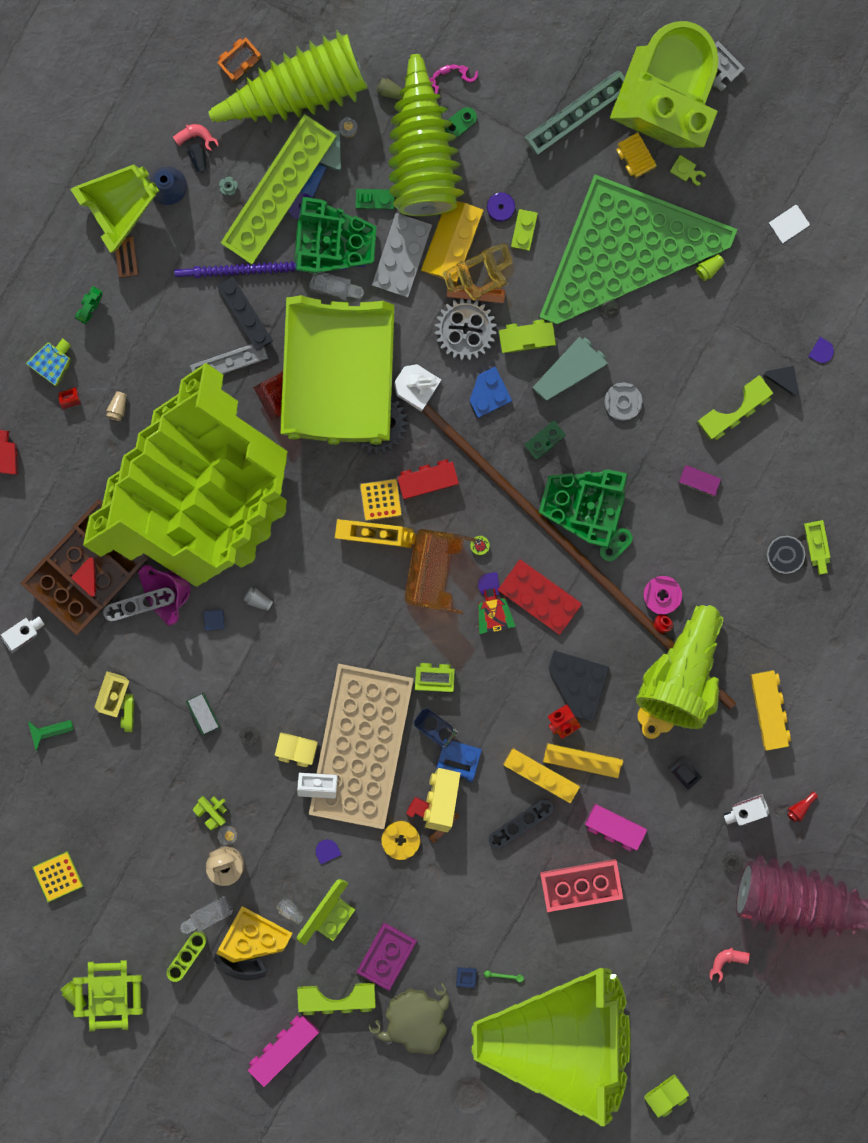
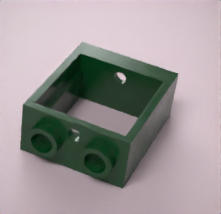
[523,420,566,462]

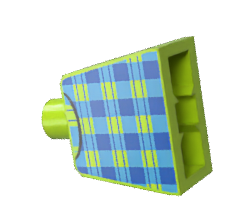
[26,338,71,387]

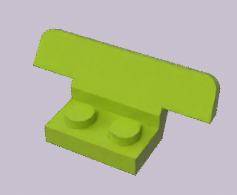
[297,879,355,945]

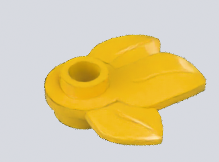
[637,708,674,739]

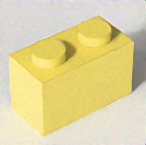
[95,671,129,717]

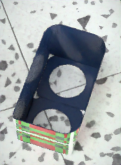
[414,708,458,747]

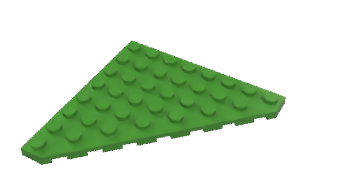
[539,174,738,324]

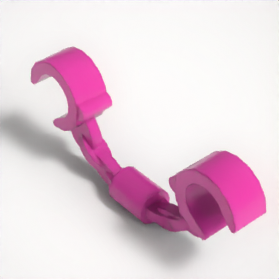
[430,64,478,94]

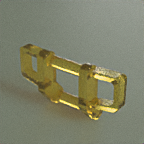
[443,243,512,301]

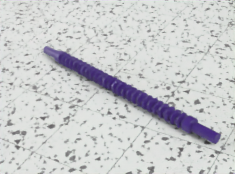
[174,261,366,278]

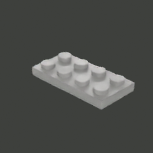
[372,213,432,298]

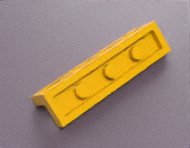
[543,743,623,778]

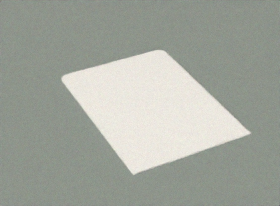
[769,205,810,243]

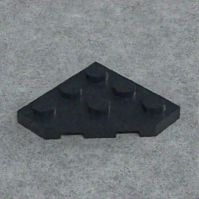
[548,650,609,722]

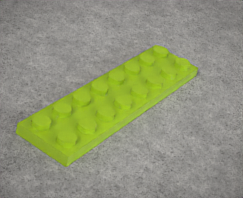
[221,114,337,264]

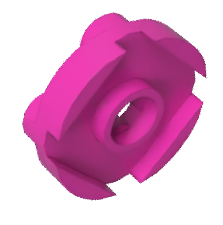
[643,576,682,614]

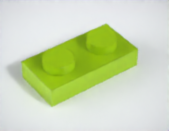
[511,209,538,251]

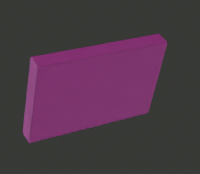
[356,922,417,992]

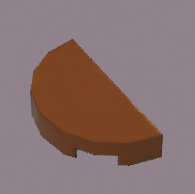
[428,811,459,843]

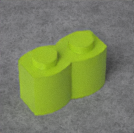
[644,1074,689,1117]

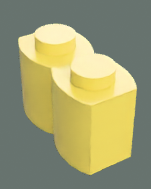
[275,732,318,767]

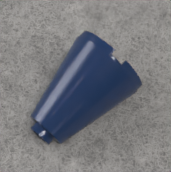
[150,167,187,205]

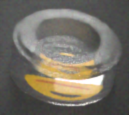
[338,117,358,138]
[218,825,237,845]

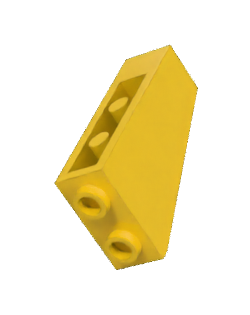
[335,519,415,548]

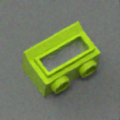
[415,663,455,692]

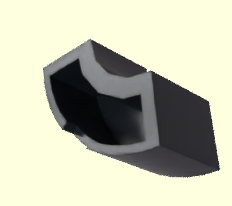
[214,953,267,980]

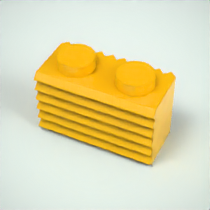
[616,132,657,179]

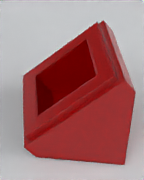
[58,387,81,409]

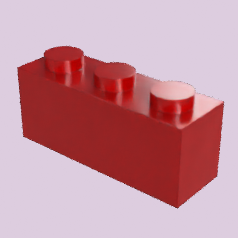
[397,459,459,500]

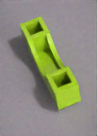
[697,375,773,440]
[297,983,376,1015]

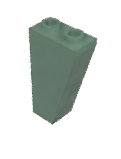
[532,337,608,401]

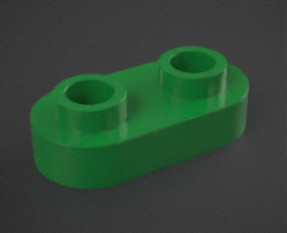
[445,107,477,139]
[600,528,633,561]

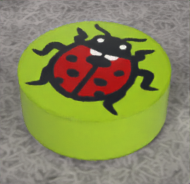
[470,536,490,555]

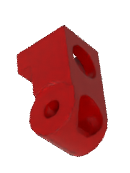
[406,796,429,818]

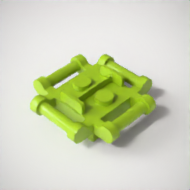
[73,960,143,1031]

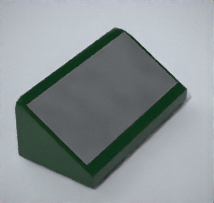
[186,692,221,736]

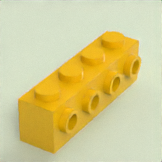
[750,670,791,751]

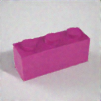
[585,803,647,852]

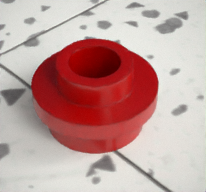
[654,614,673,633]

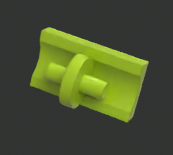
[193,796,226,830]

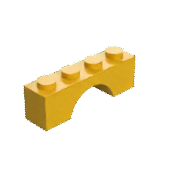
[503,748,580,803]

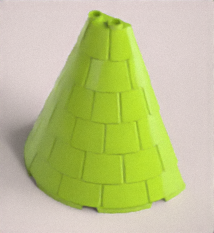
[471,968,630,1126]

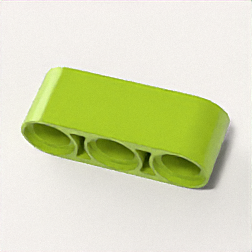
[167,931,207,982]

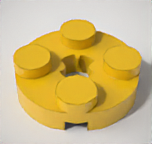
[382,821,420,860]

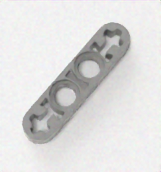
[103,588,176,621]

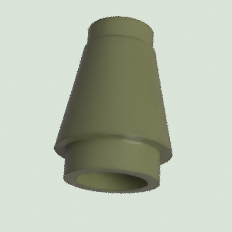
[376,78,403,100]

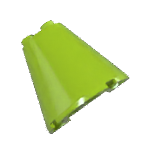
[70,165,159,253]

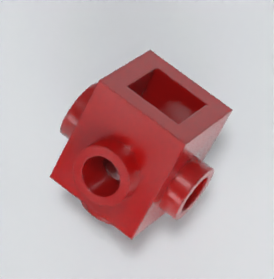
[547,704,581,739]

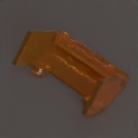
[405,529,477,614]

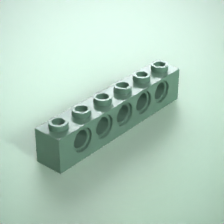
[524,71,625,155]

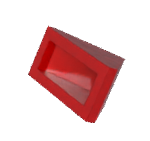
[71,558,97,597]

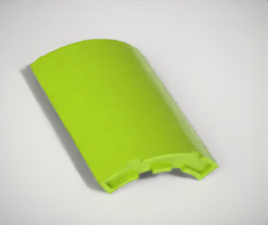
[281,295,395,445]

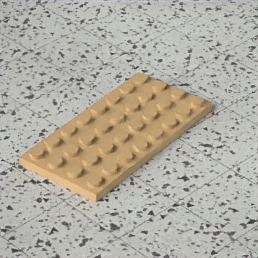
[309,663,414,829]

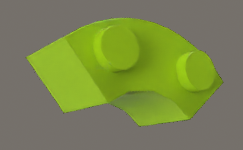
[499,320,556,353]

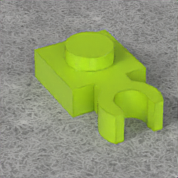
[670,155,706,186]

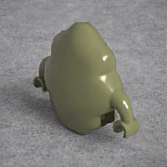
[369,982,449,1055]

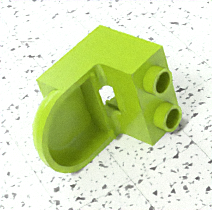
[610,21,718,148]

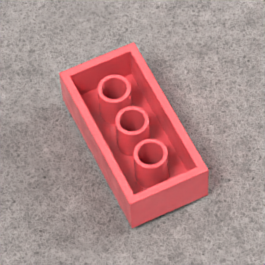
[540,859,623,912]

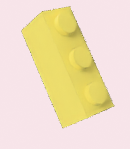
[424,768,460,832]

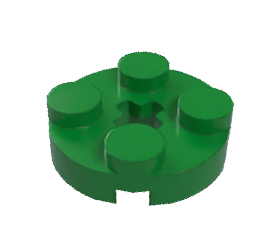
[74,286,103,325]

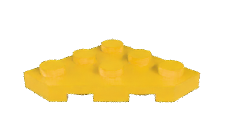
[216,906,293,963]

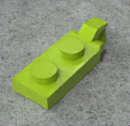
[804,520,831,575]

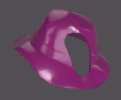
[138,565,191,626]

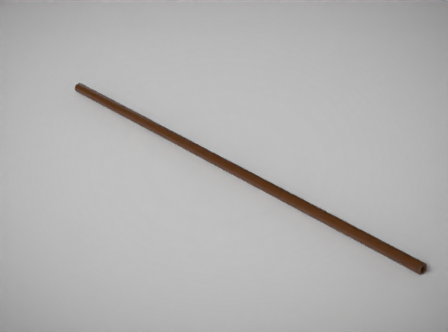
[422,403,736,710]

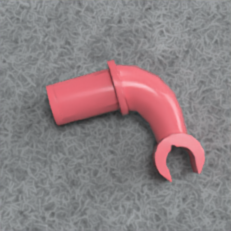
[173,124,219,151]
[709,948,750,982]

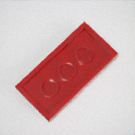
[498,559,582,635]

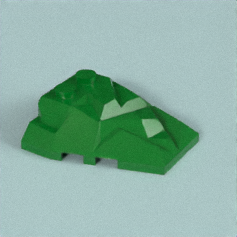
[294,197,377,273]
[539,470,628,548]

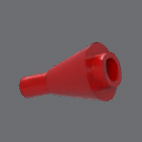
[787,792,818,823]

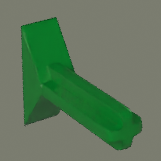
[28,720,74,751]

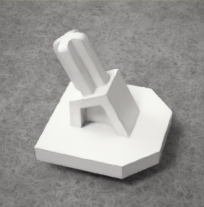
[394,364,441,411]

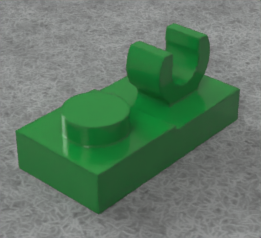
[356,189,394,210]

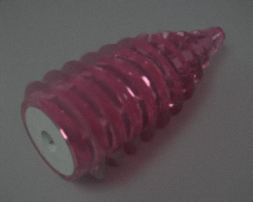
[736,855,868,938]

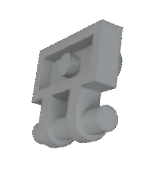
[712,41,745,92]

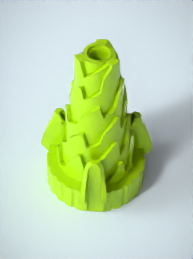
[636,605,723,729]

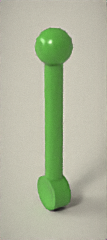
[484,970,524,982]

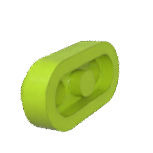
[121,694,134,732]

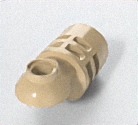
[206,846,245,886]

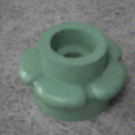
[219,177,238,196]

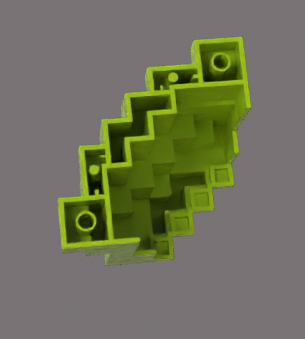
[83,363,288,587]

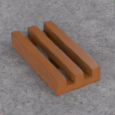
[116,237,138,278]

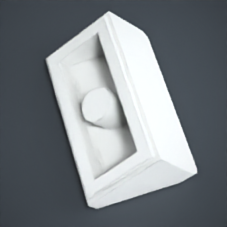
[297,773,337,798]

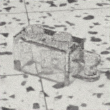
[309,272,364,301]
[180,895,234,934]

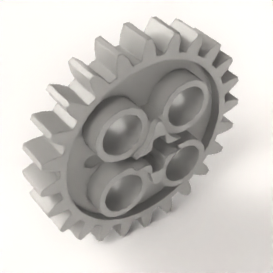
[435,298,496,360]

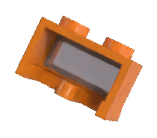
[217,38,262,83]

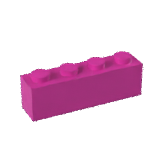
[248,1015,320,1087]

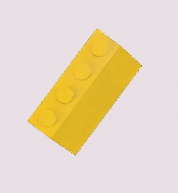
[421,201,483,284]

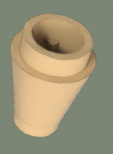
[106,392,127,421]

